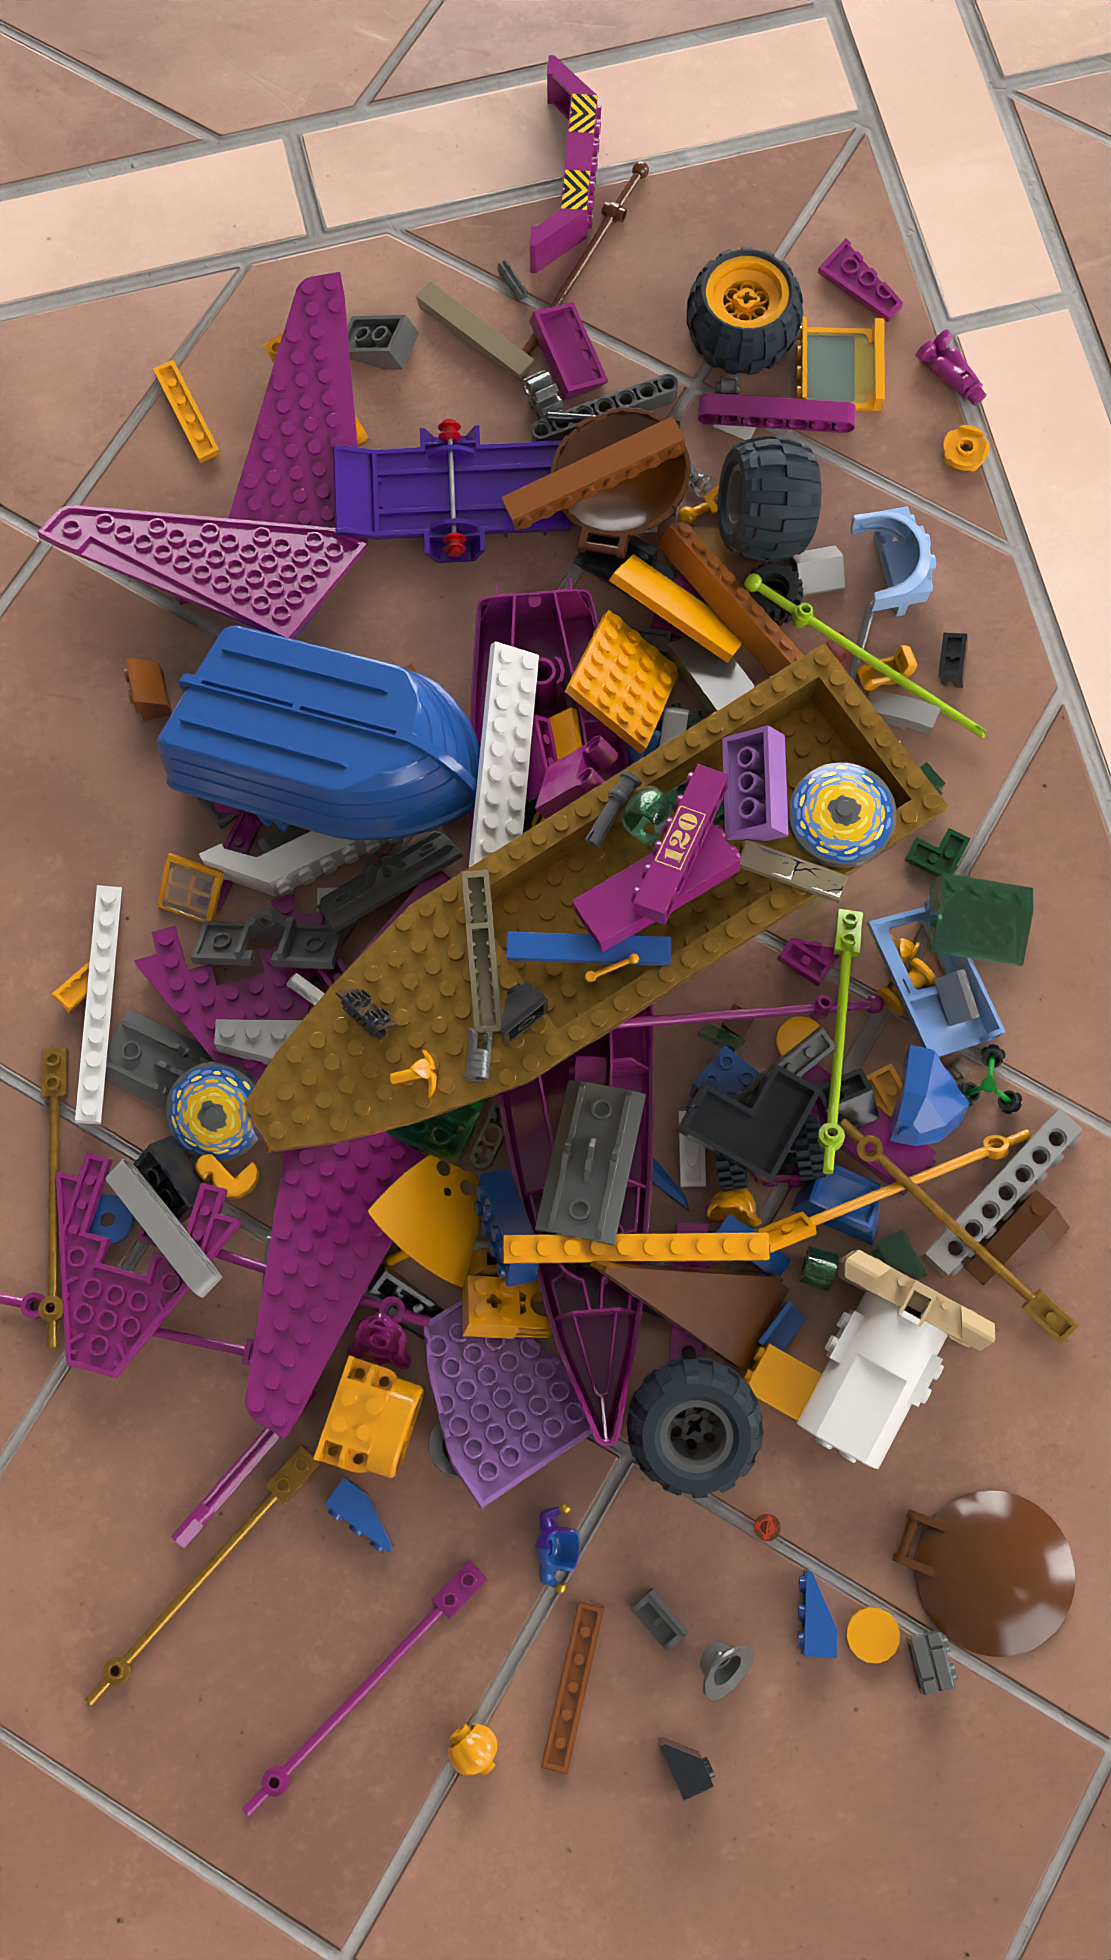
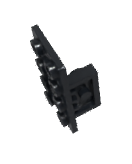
[574,535,676,602]

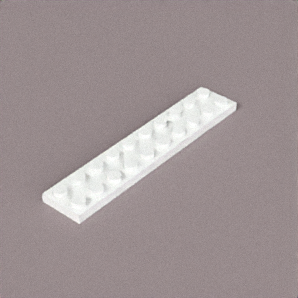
[469,641,539,868]

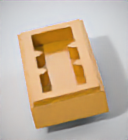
[52,962,90,1013]

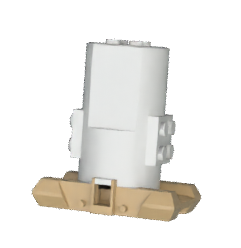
[797,1250,996,1469]

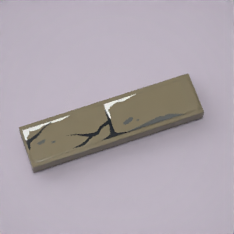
[740,840,849,903]

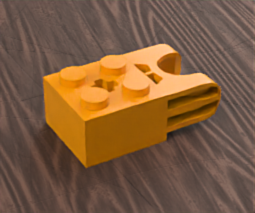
[462,1275,552,1339]

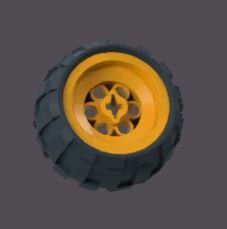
[686,247,804,375]

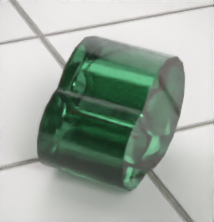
[799,1246,838,1291]

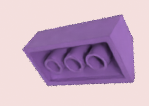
[722,725,788,841]

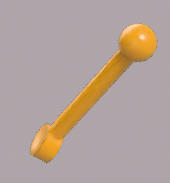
[585,953,639,982]

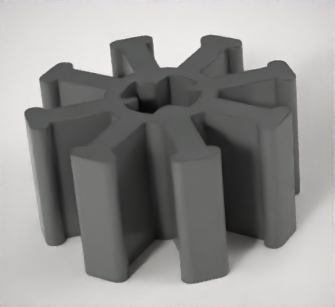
[523,370,564,420]

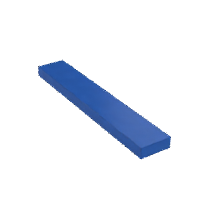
[506,932,671,966]

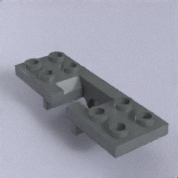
[191,907,346,969]

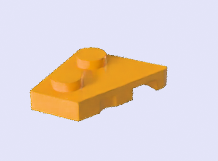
[866,1063,903,1118]

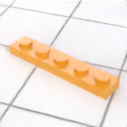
[153,360,221,463]

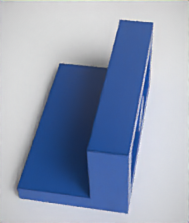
[758,1301,807,1351]

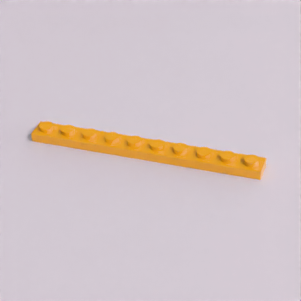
[503,1233,770,1264]

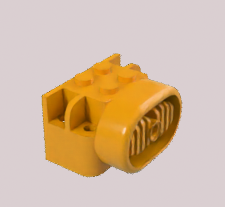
[313,1356,424,1478]

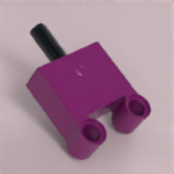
[524,735,618,819]

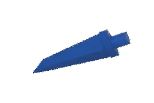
[652,1157,690,1212]

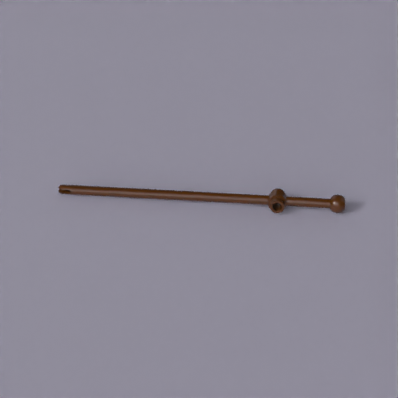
[522,161,649,355]

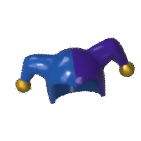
[535,1503,580,1594]

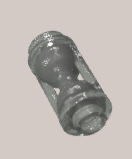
[689,459,715,497]

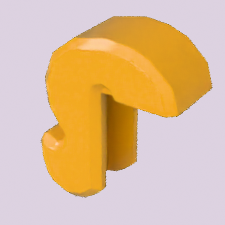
[857,645,918,691]
[196,1154,260,1200]

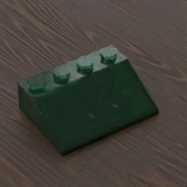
[929,873,1034,966]

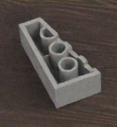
[214,1019,302,1065]

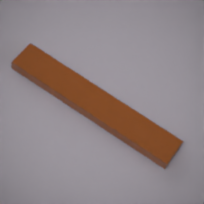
[541,1601,604,1774]

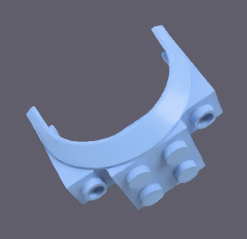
[850,506,936,617]

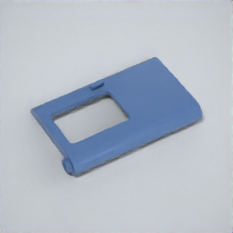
[867,897,1006,1057]

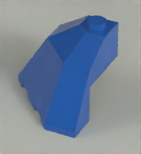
[889,1045,969,1146]

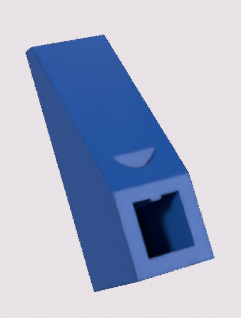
[325,1477,394,1553]
[797,1570,838,1658]

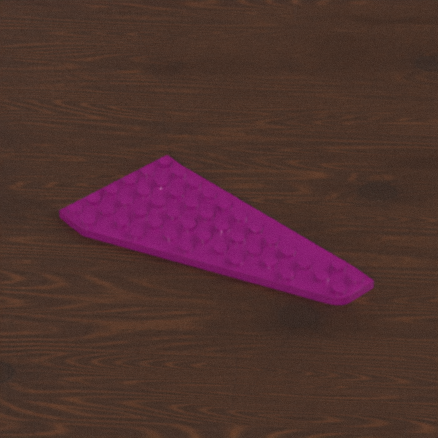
[245,1131,438,1439]

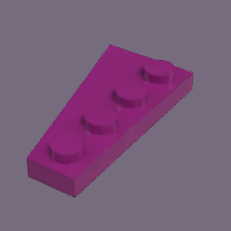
[818,238,903,323]

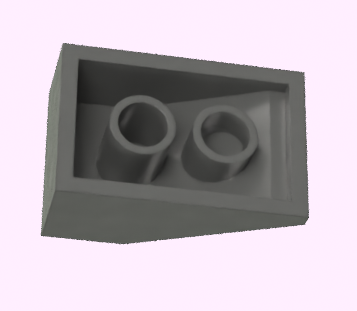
[347,315,419,370]

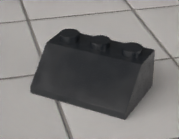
[133,1136,204,1223]

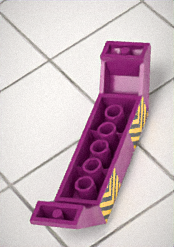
[529,55,602,273]

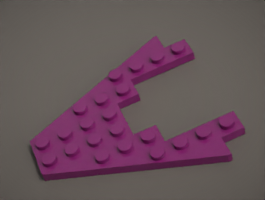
[56,1152,242,1378]

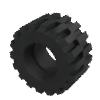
[744,561,804,626]

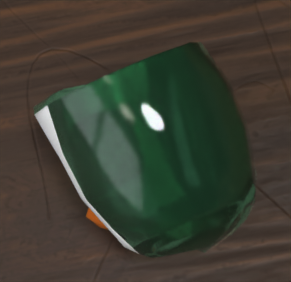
[621,786,672,846]

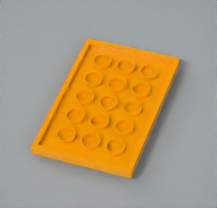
[564,610,679,754]

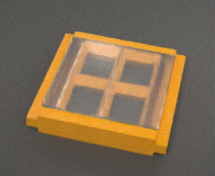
[157,853,224,923]

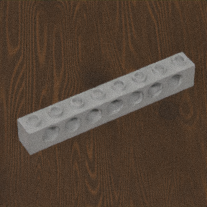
[921,1108,1083,1278]

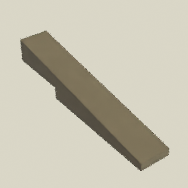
[416,281,535,378]
[461,869,502,1033]

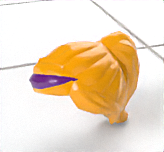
[704,1188,762,1227]

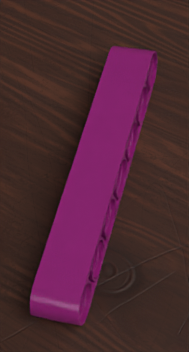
[698,393,856,433]

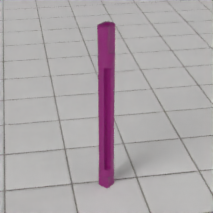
[171,1390,317,1548]

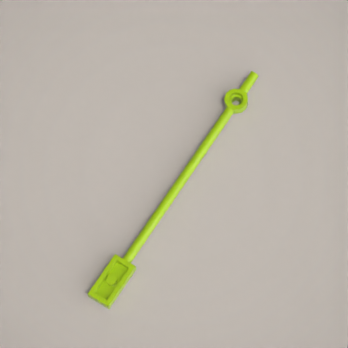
[817,909,863,1174]

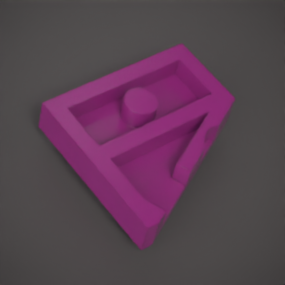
[777,938,840,986]

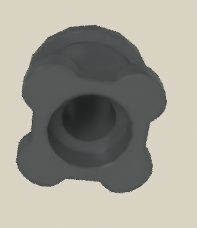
[715,374,740,395]

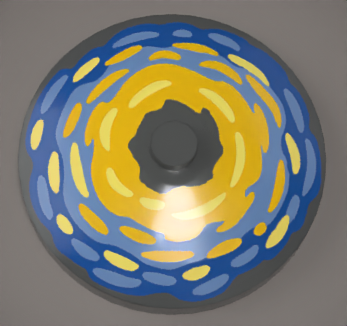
[788,763,897,868]
[166,1062,259,1162]

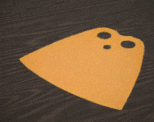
[368,1151,480,1288]

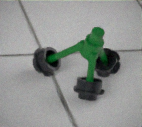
[957,1044,1023,1114]

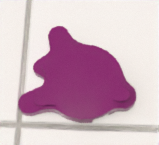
[347,1313,411,1369]

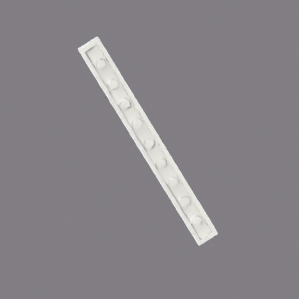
[75,885,122,1124]

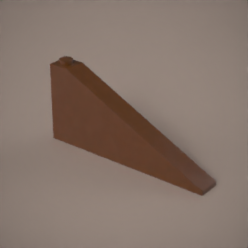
[590,1261,790,1370]

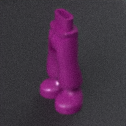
[915,329,987,406]

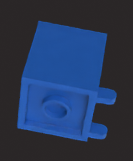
[686,1045,761,1109]

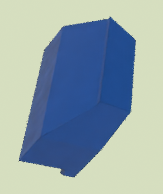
[791,1164,881,1246]

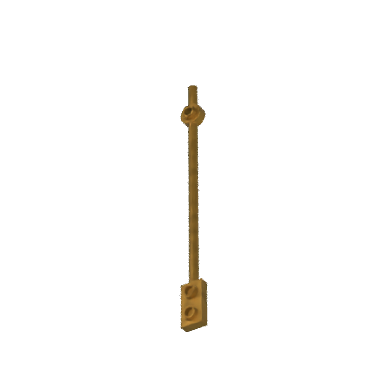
[38,1047,69,1349]
[838,1118,1079,1344]
[85,1446,321,1706]

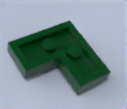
[904,828,971,882]

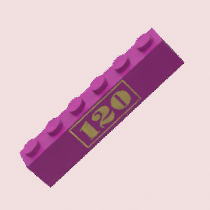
[631,764,728,925]

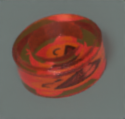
[753,1514,781,1541]

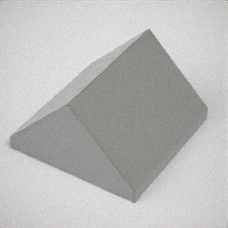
[790,546,845,596]
[934,969,980,1026]

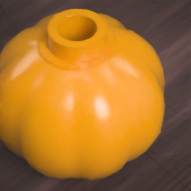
[448,1723,498,1776]

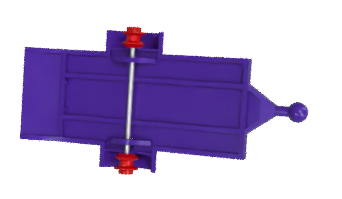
[333,419,571,563]

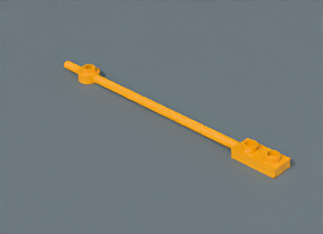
[757,1129,1031,1253]

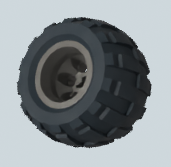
[717,436,822,561]
[627,1357,764,1498]

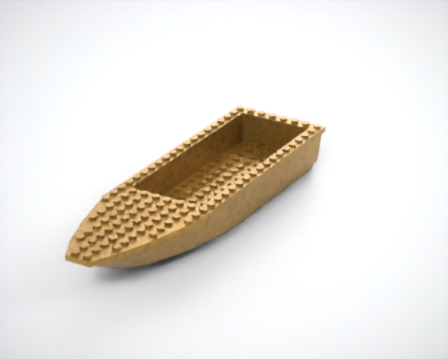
[244,643,949,1152]

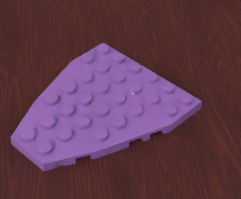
[422,1300,593,1510]

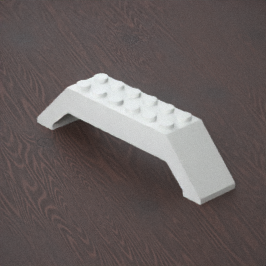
[199,831,401,897]

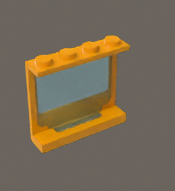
[796,316,885,411]

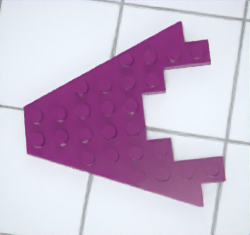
[134,894,324,1082]

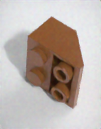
[124,658,172,721]

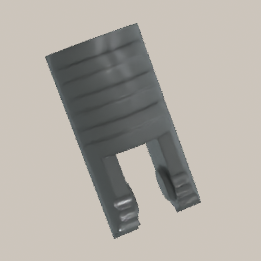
[464,1028,493,1082]

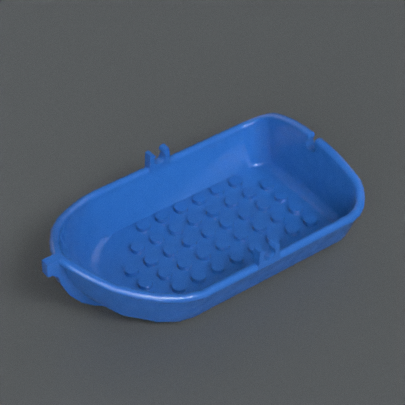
[157,626,480,841]

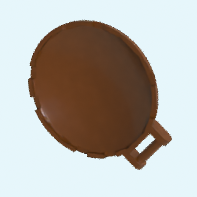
[551,407,691,559]
[892,1490,1075,1657]

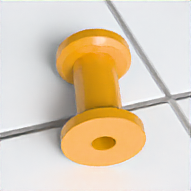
[877,958,936,1016]

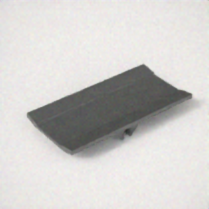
[317,831,463,932]
[105,1009,214,1110]
[535,1080,646,1246]

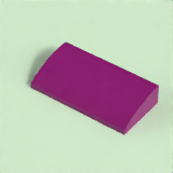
[529,302,608,401]

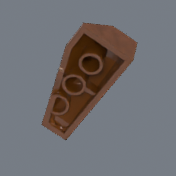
[965,1190,1070,1285]

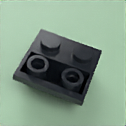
[816,1067,880,1137]

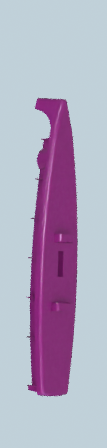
[470,579,654,1447]

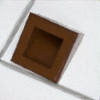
[721,1003,755,1039]

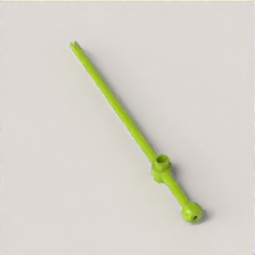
[744,573,987,738]

